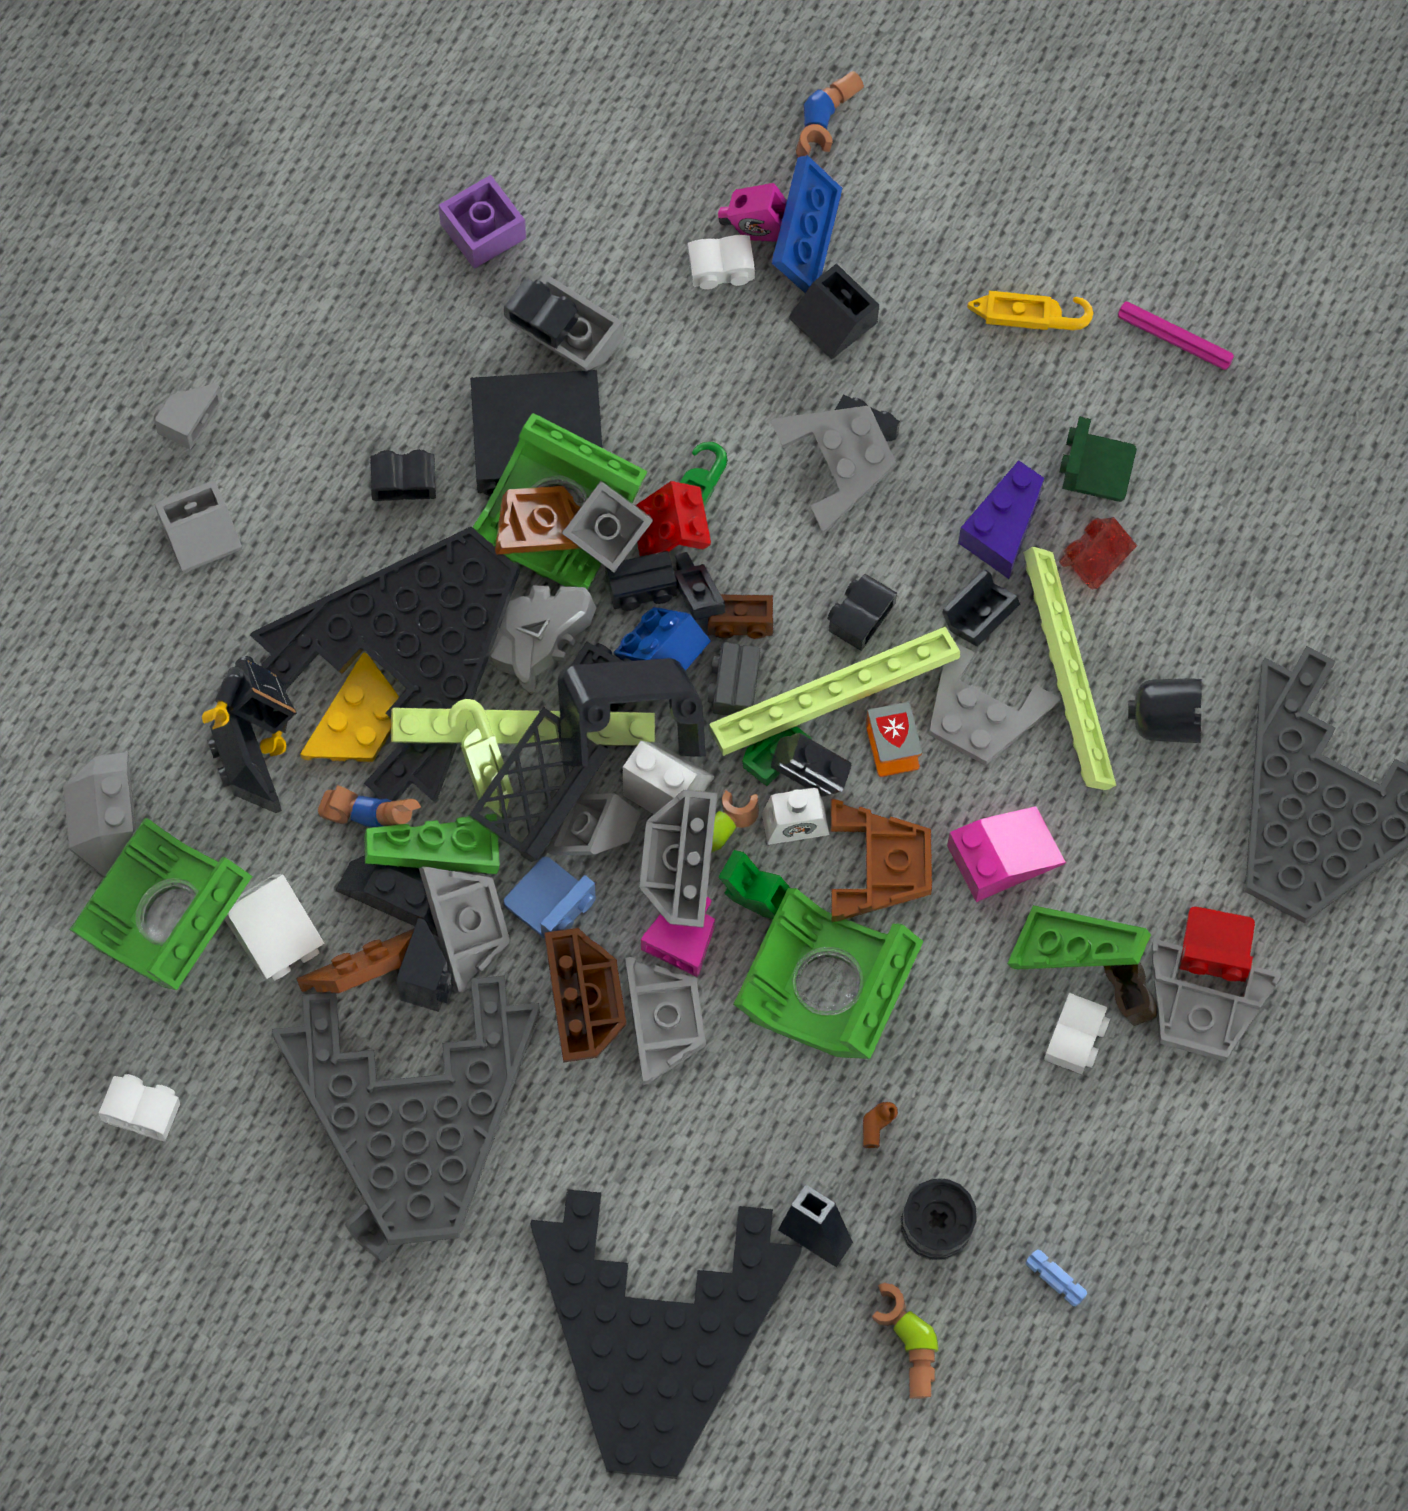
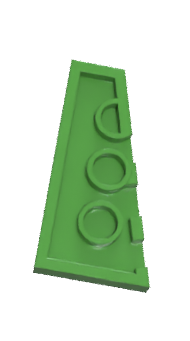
[364,813,500,874]
[1007,905,1151,970]

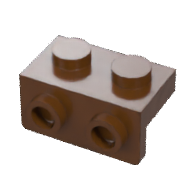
[708,594,773,639]

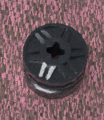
[901,1179,977,1260]

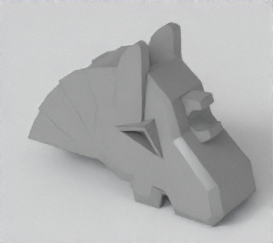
[487,585,596,694]

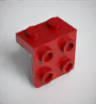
[635,481,711,557]
[1179,906,1255,982]

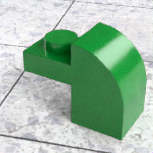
[718,850,790,919]

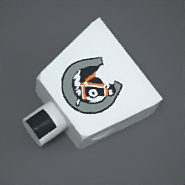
[762,788,829,845]

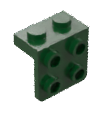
[1059,416,1137,502]

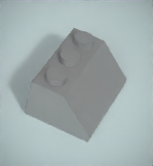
[509,274,624,371]

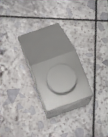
[154,383,223,450]

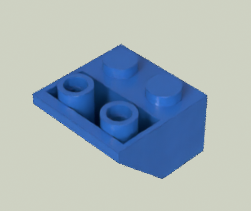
[613,607,711,671]

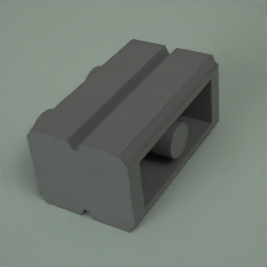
[707,643,761,716]

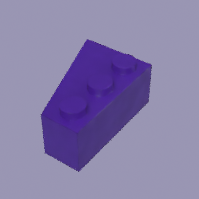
[958,460,1044,579]

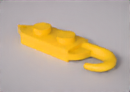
[967,290,1093,330]

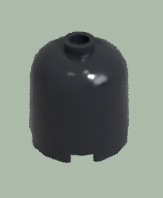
[1128,678,1202,743]

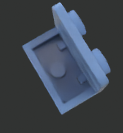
[504,857,596,939]

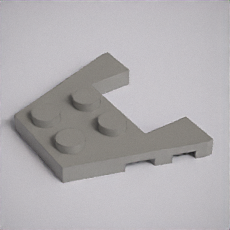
[770,406,897,533]
[929,641,1061,765]
[1151,939,1281,1062]

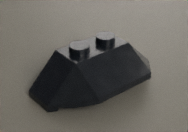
[207,707,282,813]
[335,855,452,937]

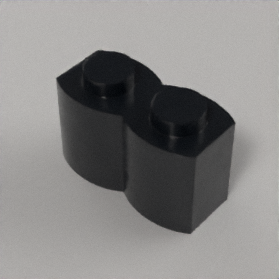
[504,278,578,349]
[370,449,436,501]
[827,574,897,651]

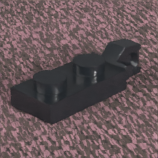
[674,552,725,620]

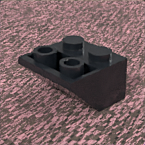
[789,263,880,360]

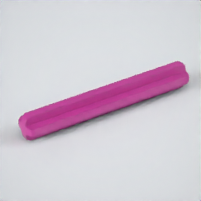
[1118,301,1234,370]

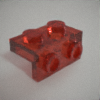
[1059,517,1137,590]

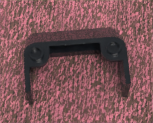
[558,658,706,766]

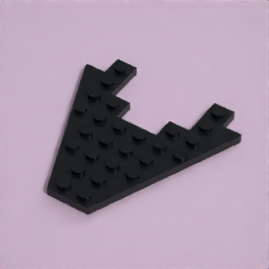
[250,526,521,802]
[530,1189,802,1479]

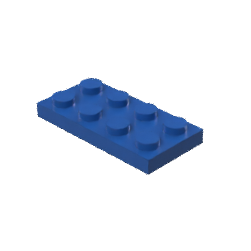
[772,155,843,293]

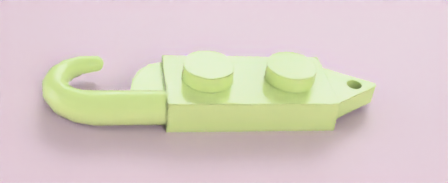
[448,699,513,817]

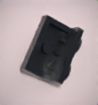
[942,570,1020,647]

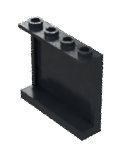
[470,370,603,496]

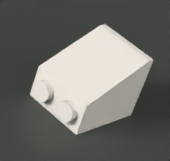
[623,741,714,814]
[224,874,325,981]

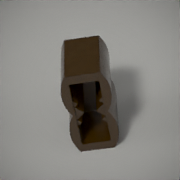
[1104,962,1157,1026]

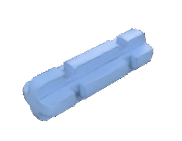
[1026,1249,1087,1306]

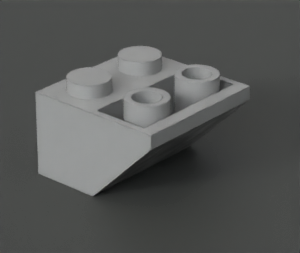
[154,480,242,573]

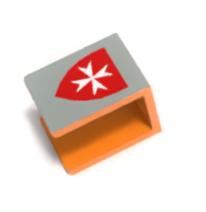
[866,702,922,777]

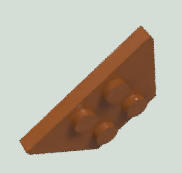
[495,486,581,554]
[296,928,415,993]

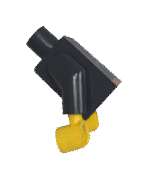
[202,656,297,757]

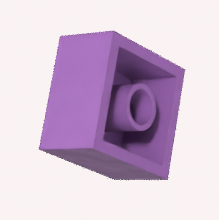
[438,175,526,269]

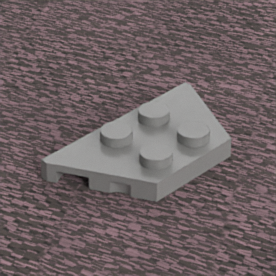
[419,866,511,992]
[625,957,706,1085]

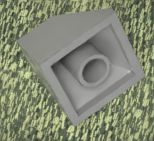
[562,481,653,572]
[547,793,641,855]

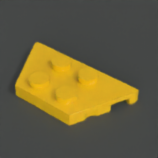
[300,652,399,762]

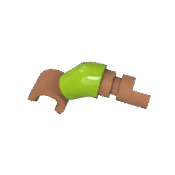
[711,790,759,853]
[872,1283,938,1399]

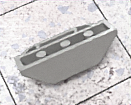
[63,752,136,877]
[639,790,717,928]

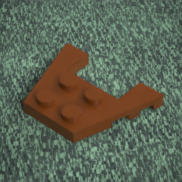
[831,799,932,922]

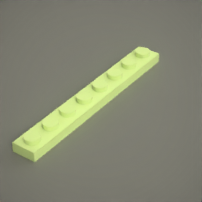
[1023,547,1116,790]
[709,627,960,756]
[391,708,655,746]

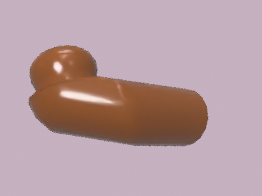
[863,1102,898,1148]

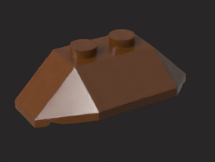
[544,928,626,1063]

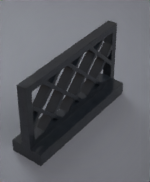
[468,707,610,862]

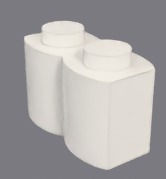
[688,235,755,289]
[1044,993,1110,1074]
[99,1074,180,1141]

